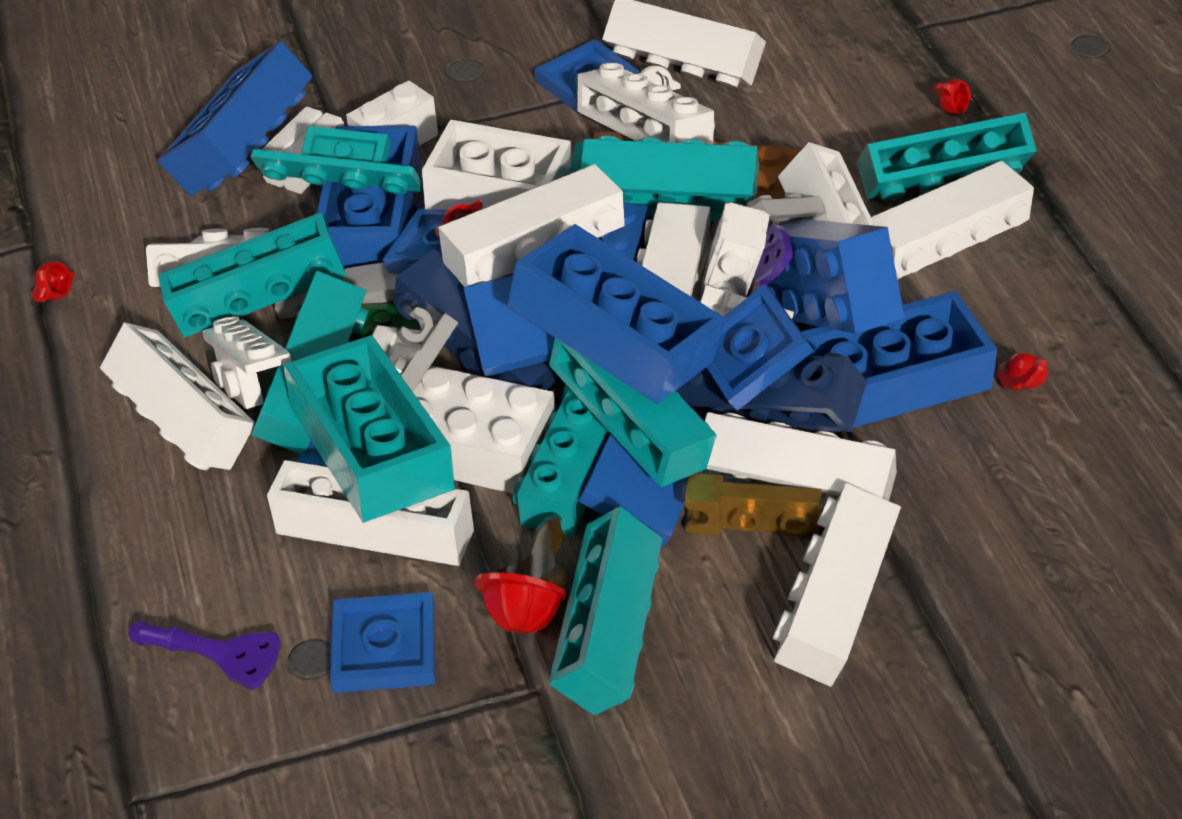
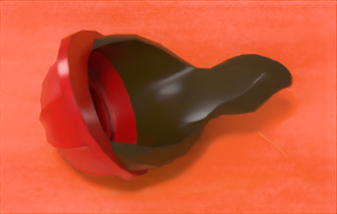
[474,515,568,634]

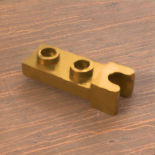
[684,473,822,536]

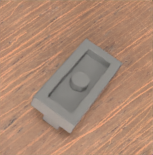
[393,307,459,391]

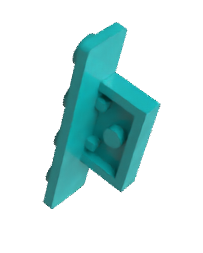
[251,126,422,194]

